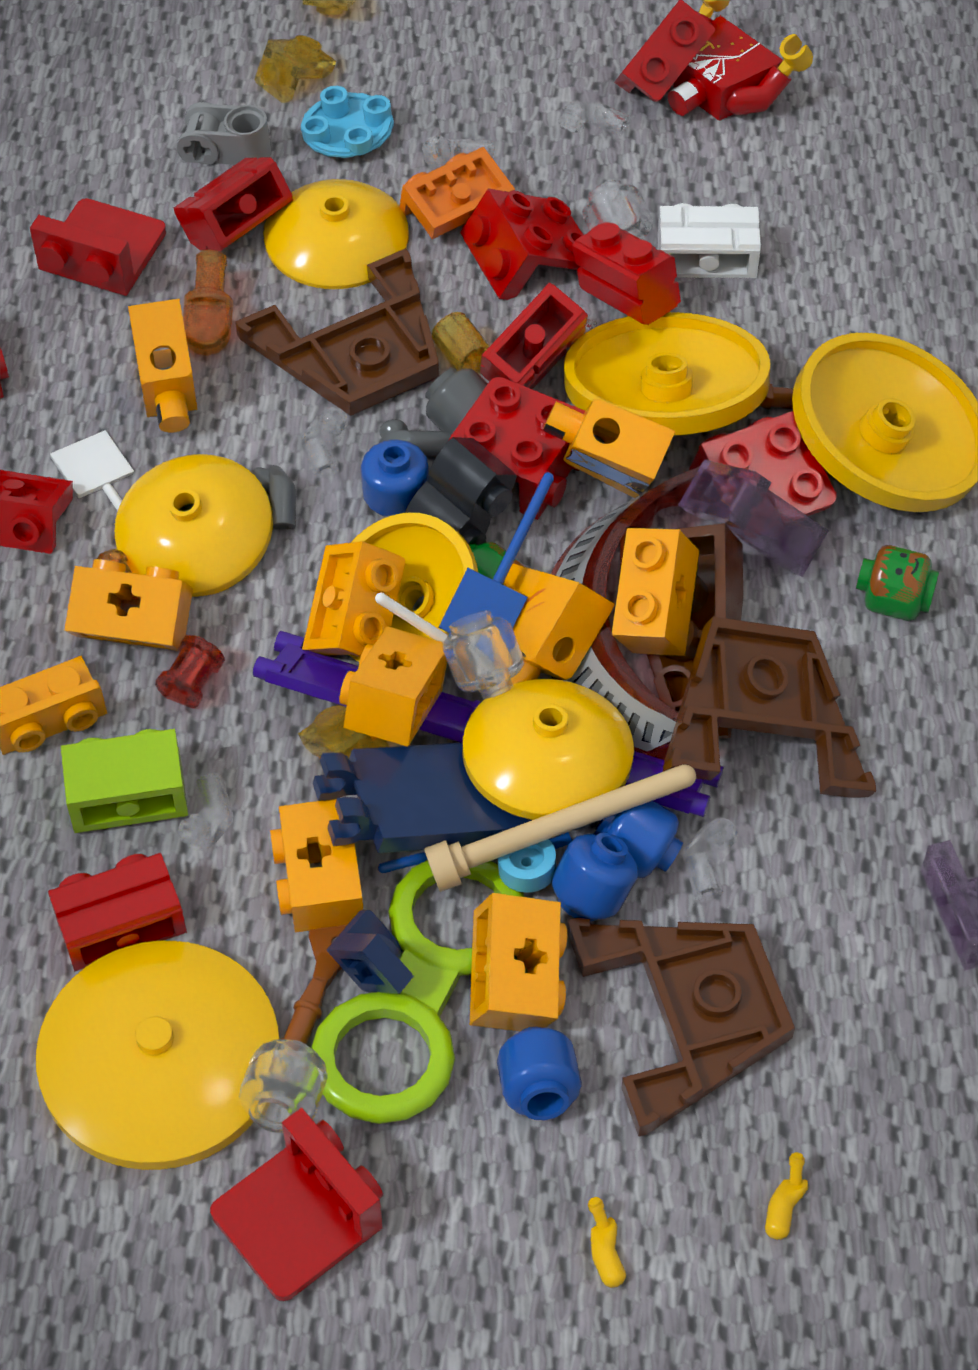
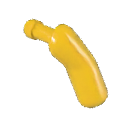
[765,1152,808,1240]
[588,1197,626,1288]

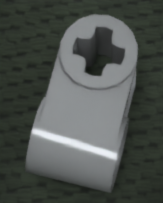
[177,102,272,165]

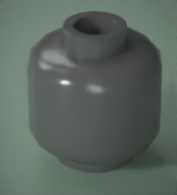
[425,368,488,435]

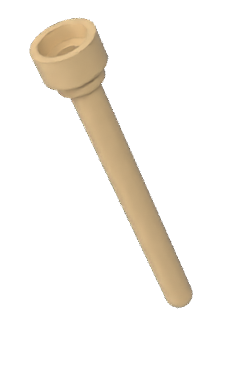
[424,765,696,892]

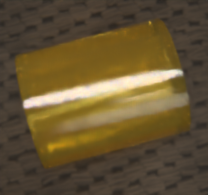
[431,312,490,373]

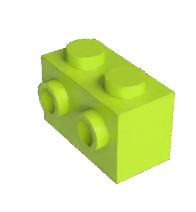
[61,729,188,833]

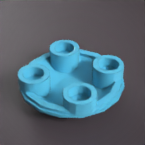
[300,86,394,158]

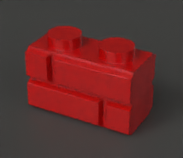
[173,157,293,251]
[572,222,681,325]
[480,282,588,389]
[48,853,187,972]

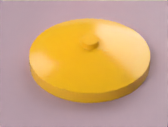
[564,312,770,435]
[792,333,978,512]
[36,941,280,1170]

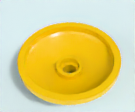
[264,179,409,289]
[114,454,273,597]
[348,513,478,662]
[462,679,634,820]

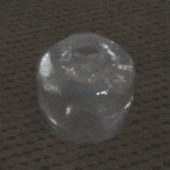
[582,180,653,240]
[442,610,525,698]
[239,1039,328,1133]

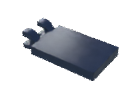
[312,743,532,853]

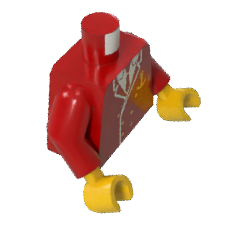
[668,0,813,121]

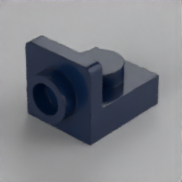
[327,910,414,994]

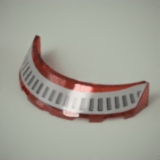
[551,464,712,760]

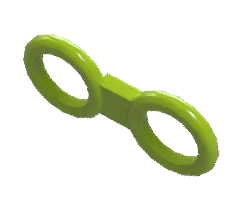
[310,860,524,1124]

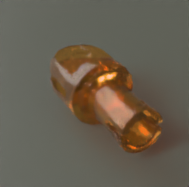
[183,250,233,356]

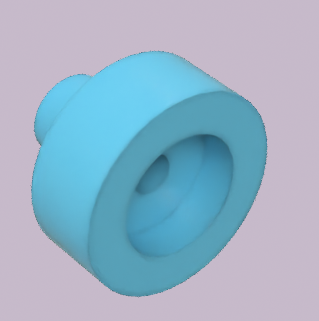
[498,839,556,893]

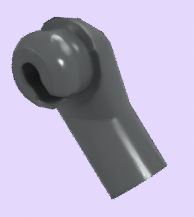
[379,419,451,457]

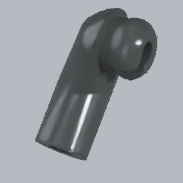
[252,465,296,529]

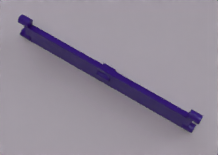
[253,631,724,817]

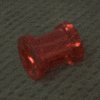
[155,635,225,709]

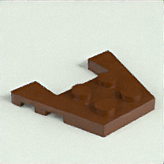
[235,248,439,416]
[663,616,876,798]
[567,918,795,1137]

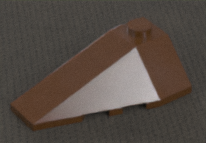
[620,523,743,739]

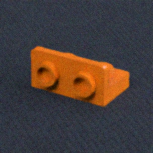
[399,146,515,239]

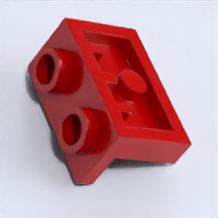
[614,0,715,102]
[0,470,73,554]

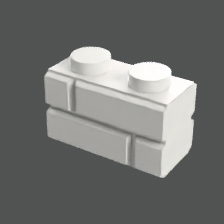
[657,203,761,278]

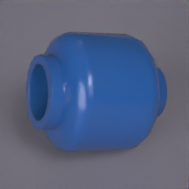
[360,439,429,517]
[593,801,683,878]
[552,833,638,922]
[497,1027,582,1120]

